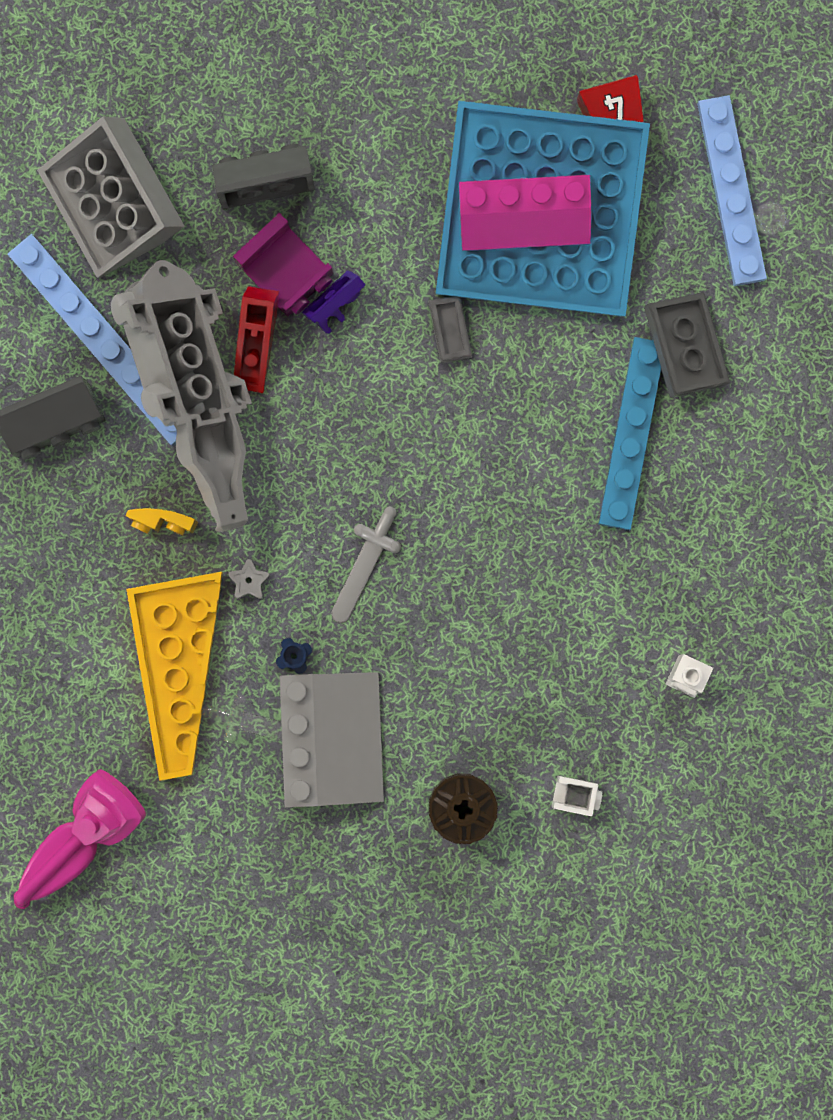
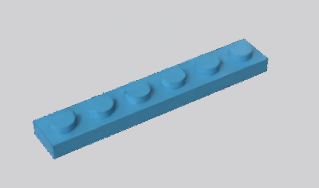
[598,337,661,531]

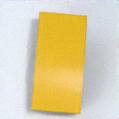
[125,508,198,536]

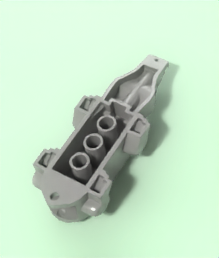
[111,260,252,532]

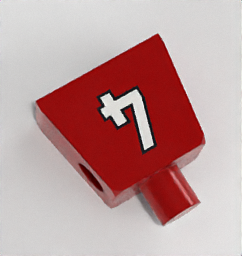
[577,75,644,122]

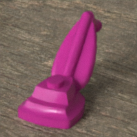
[14,769,146,909]

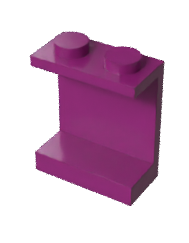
[233,213,333,317]

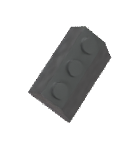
[212,144,315,209]
[0,376,106,460]

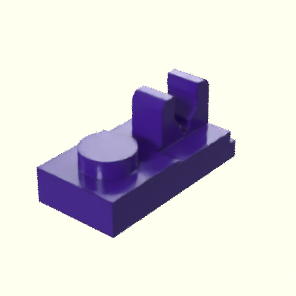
[301,270,365,334]

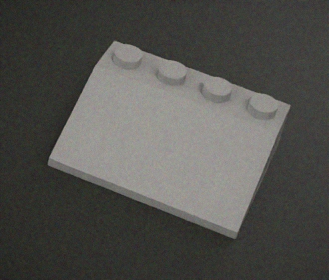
[37,116,185,278]
[280,672,384,808]

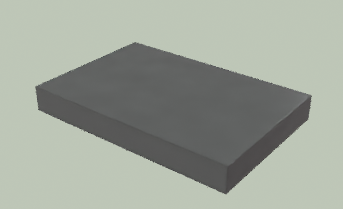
[644,292,730,398]

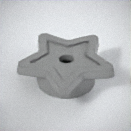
[228,559,270,599]

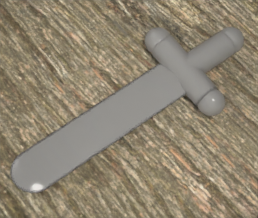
[331,506,401,623]

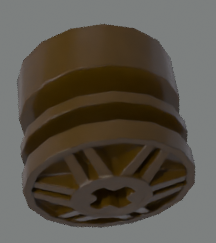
[428,773,498,844]

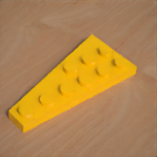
[126,572,223,781]

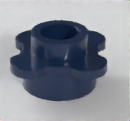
[276,638,312,674]

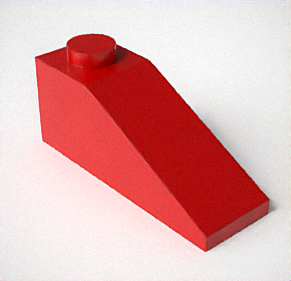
[234,286,280,393]

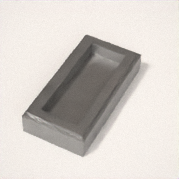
[428,296,472,364]

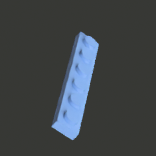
[697,95,767,286]

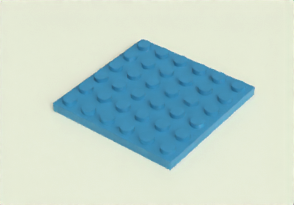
[436,101,650,317]

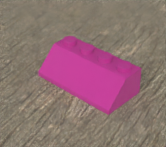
[459,175,591,251]

